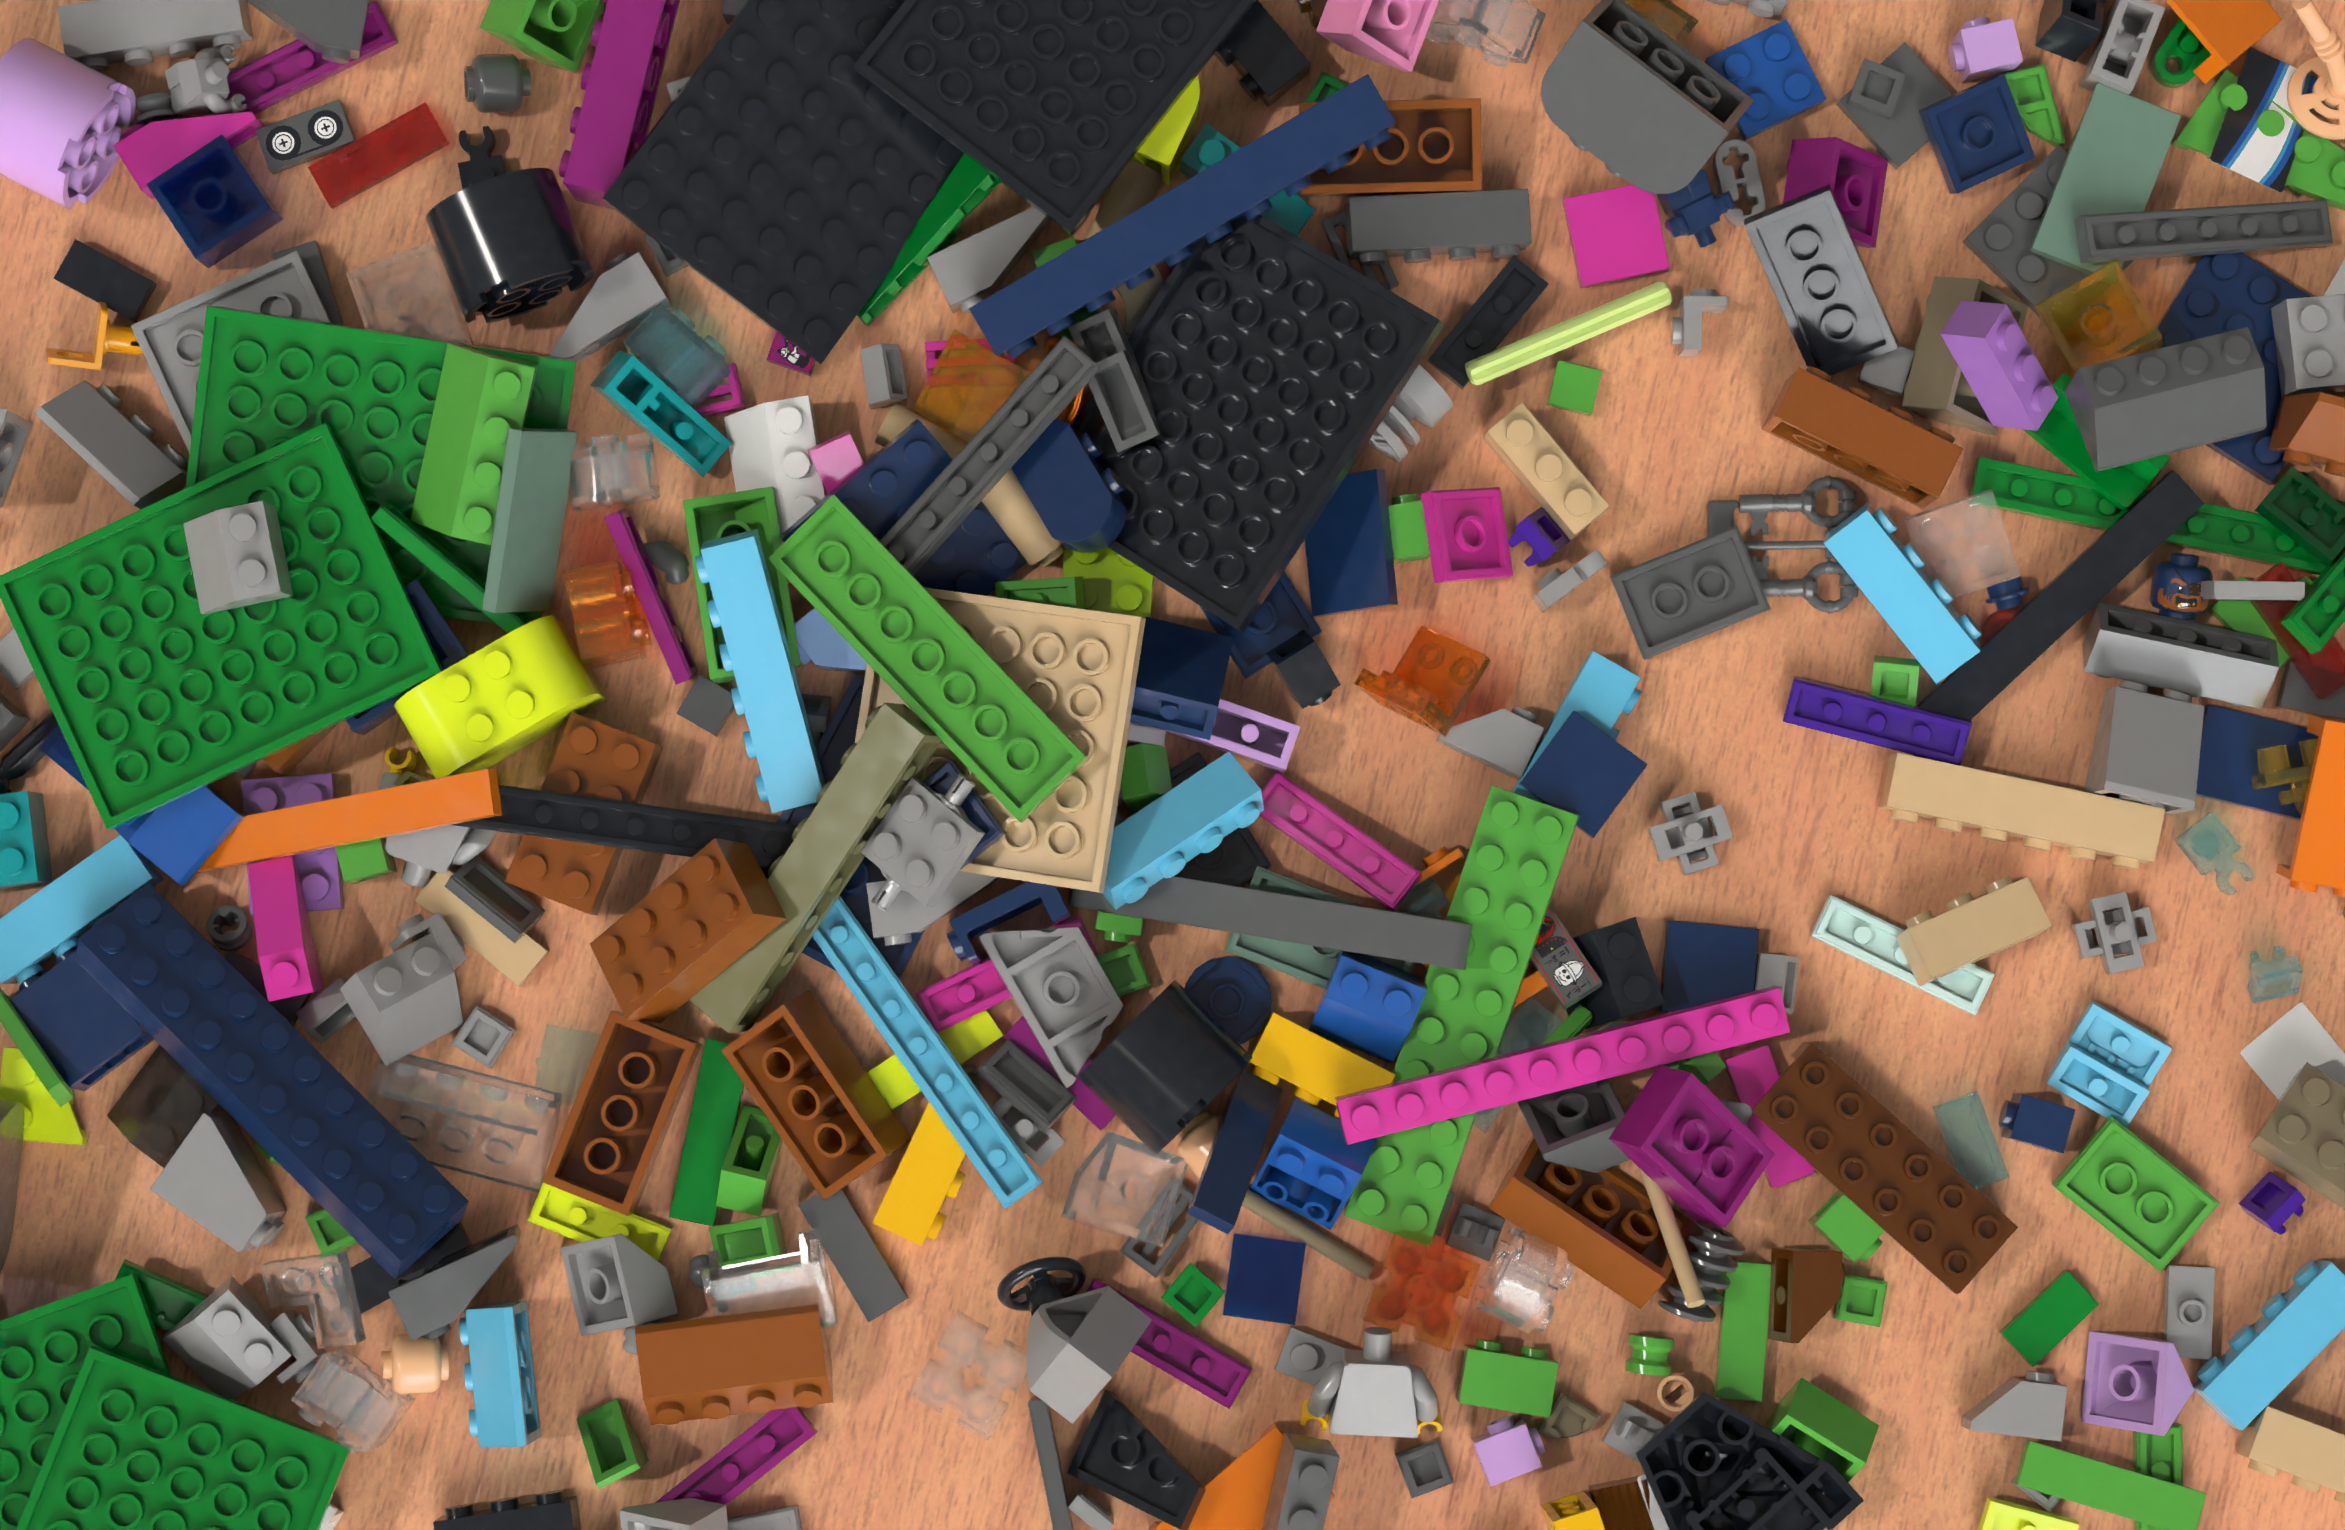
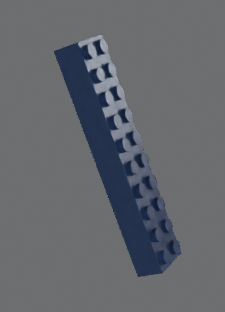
[969,74,1396,359]
[76,883,469,1279]

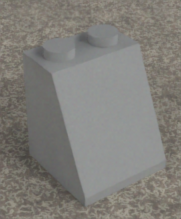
[2083,681,2205,815]
[150,1111,287,1253]

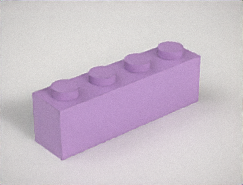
[1163,699,1300,773]

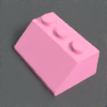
[1316,0,1439,73]

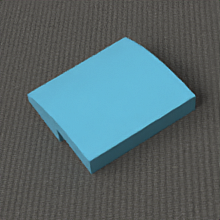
[2046,1000,2172,1127]

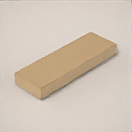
[414,870,550,986]

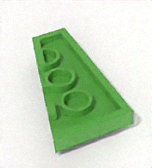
[2171,69,2345,210]

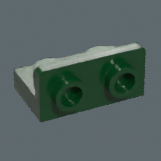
[2255,466,2345,567]

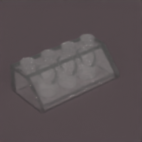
[367,1054,562,1193]

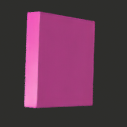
[1562,185,1670,288]
[1421,487,1513,583]

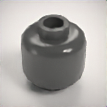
[464,54,531,113]

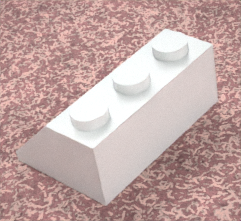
[724,395,828,544]

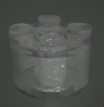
[568,433,660,511]
[1475,1226,1575,1333]

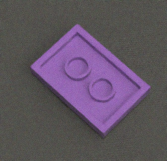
[241,773,344,916]

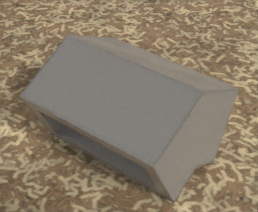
[860,343,908,409]
[1754,953,1799,1014]
[296,977,356,1044]

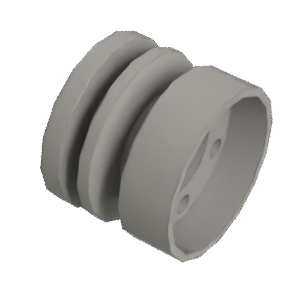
[1367,364,1454,462]

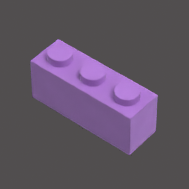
[1940,300,2058,431]

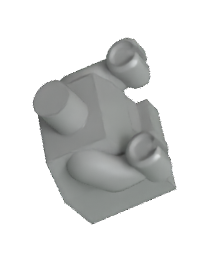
[165,44,247,115]

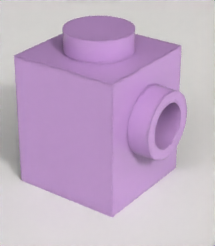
[1948,17,2023,83]
[1471,1416,1545,1486]

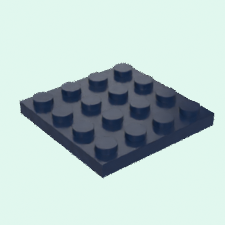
[2139,253,2329,485]
[779,419,1027,596]

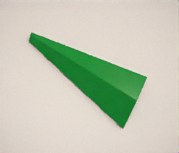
[857,154,1001,326]

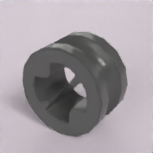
[136,93,178,125]
[207,905,252,951]

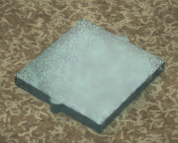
[533,1024,601,1105]

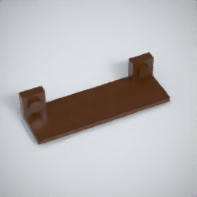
[1752,1042,2018,1294]

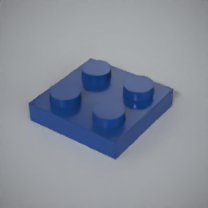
[1704,19,1826,141]

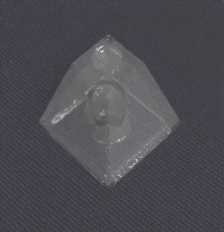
[1061,1132,1188,1248]

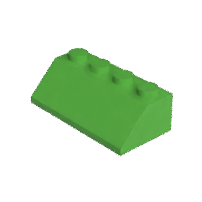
[410,342,539,545]
[683,486,801,684]

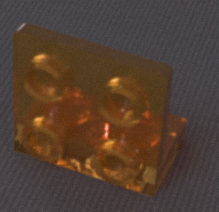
[1354,626,1490,737]

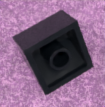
[1565,917,1665,1029]

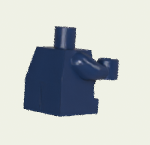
[1656,169,1736,248]

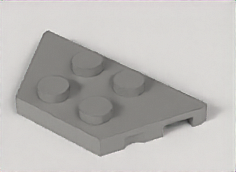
[977,926,1124,1088]

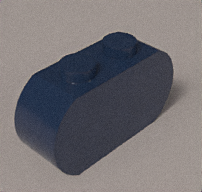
[1011,419,1127,553]

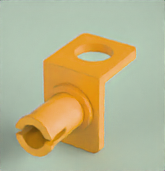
[46,302,145,371]

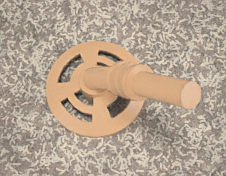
[2287,0,2345,140]

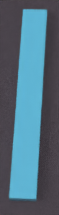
[812,895,1043,1209]

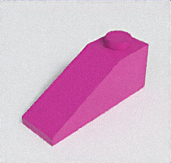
[113,112,264,200]
[248,855,324,1002]

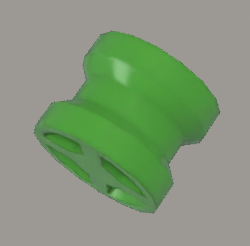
[1625,1333,1674,1376]

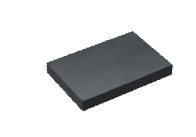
[1610,525,1771,660]

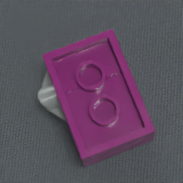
[1609,1065,1775,1228]

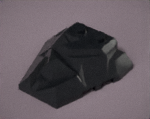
[1636,1391,1864,1530]

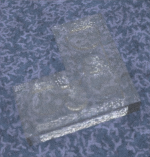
[260,1251,366,1349]

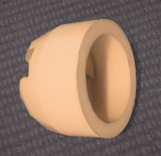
[1657,1375,1694,1413]

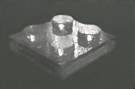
[1904,489,2020,598]

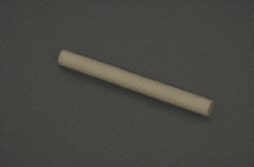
[1242,1189,1375,1280]

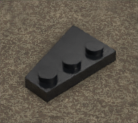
[1067,1389,1206,1530]

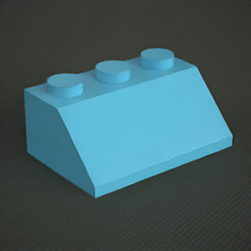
[459,1300,541,1447]

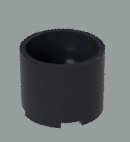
[426,168,594,323]
[1078,980,1253,1155]

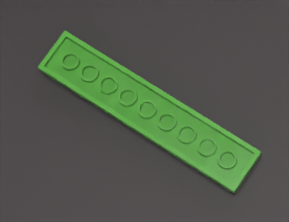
[1344,785,1580,1247]

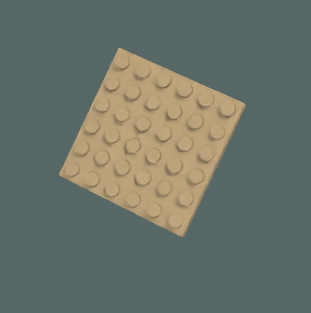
[855,588,1146,893]

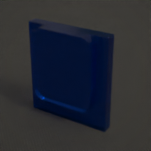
[1223,1233,1306,1325]

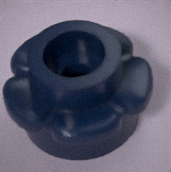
[1985,575,2030,610]

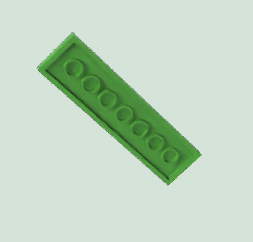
[768,494,1088,823]

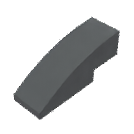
[1068,309,1160,453]

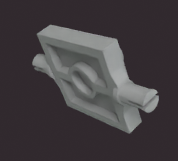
[860,773,985,912]

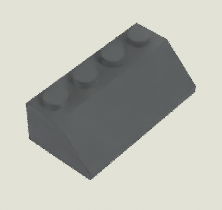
[2065,327,2267,472]

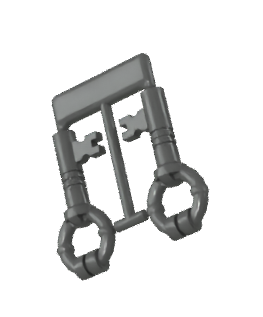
[1707,475,1858,614]

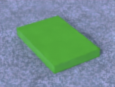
[2052,1114,2220,1272]

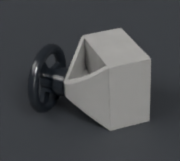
[997,1257,1152,1424]

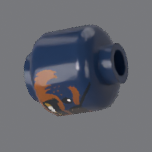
[2149,553,2213,620]

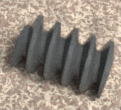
[1658,1220,1745,1322]

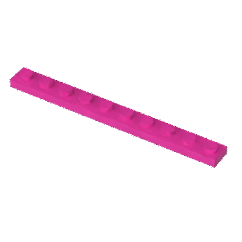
[1335,986,1790,1145]

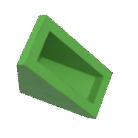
[709,1212,788,1271]
[576,1398,649,1489]

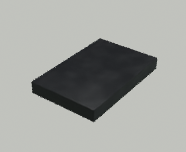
[1125,752,1272,886]

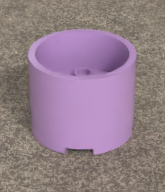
[0,38,136,210]

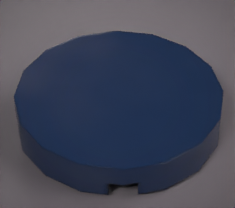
[1184,956,1272,1044]

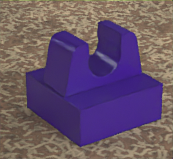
[1508,507,1571,567]
[2238,1171,2306,1235]

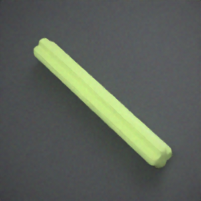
[1465,282,1672,385]

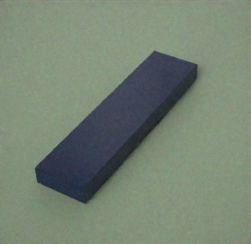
[1187,1069,1283,1234]

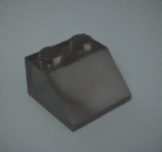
[107,1044,225,1168]

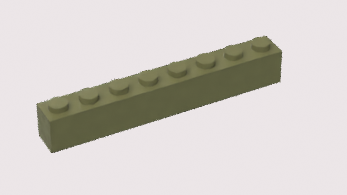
[690,703,941,1033]

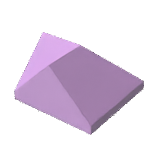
[2081,1331,2194,1436]

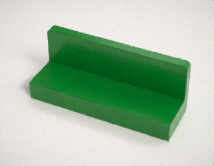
[2022,372,2170,511]

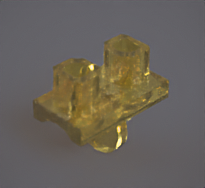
[2251,738,2318,814]

